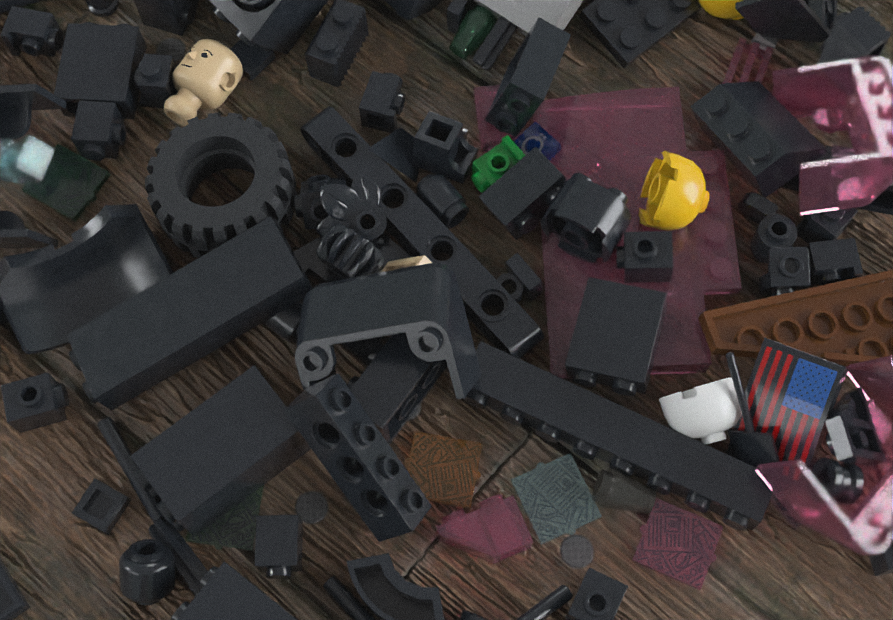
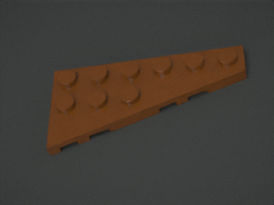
[698,270,893,371]

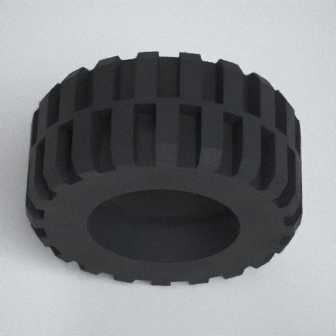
[145,113,297,258]

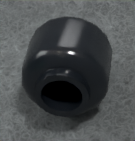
[119,539,175,605]

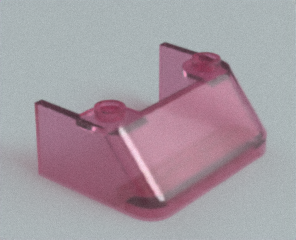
[773,56,893,215]
[755,355,893,555]

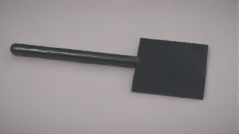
[726,352,784,478]

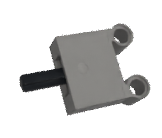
[473,0,583,71]

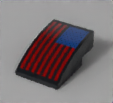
[727,338,848,486]

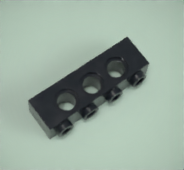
[284,373,432,542]

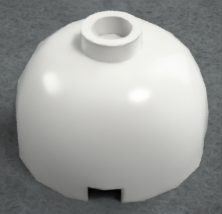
[659,377,742,445]

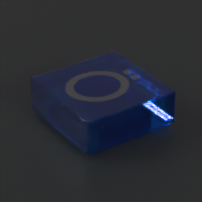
[514,121,562,160]

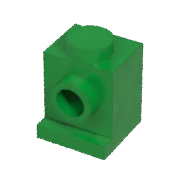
[471,135,525,193]

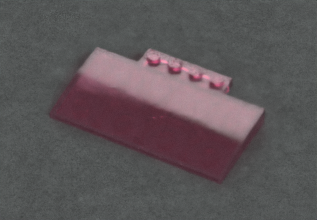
[533,87,742,378]

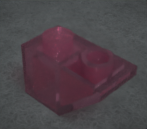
[436,494,533,564]

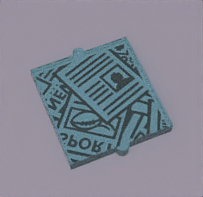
[511,453,602,545]

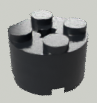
[541,173,631,263]

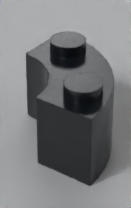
[347,553,444,620]

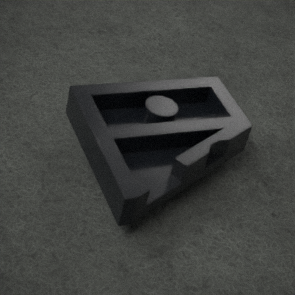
[825,387,887,467]

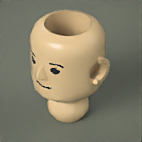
[164,39,243,127]

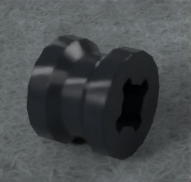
[809,457,864,505]

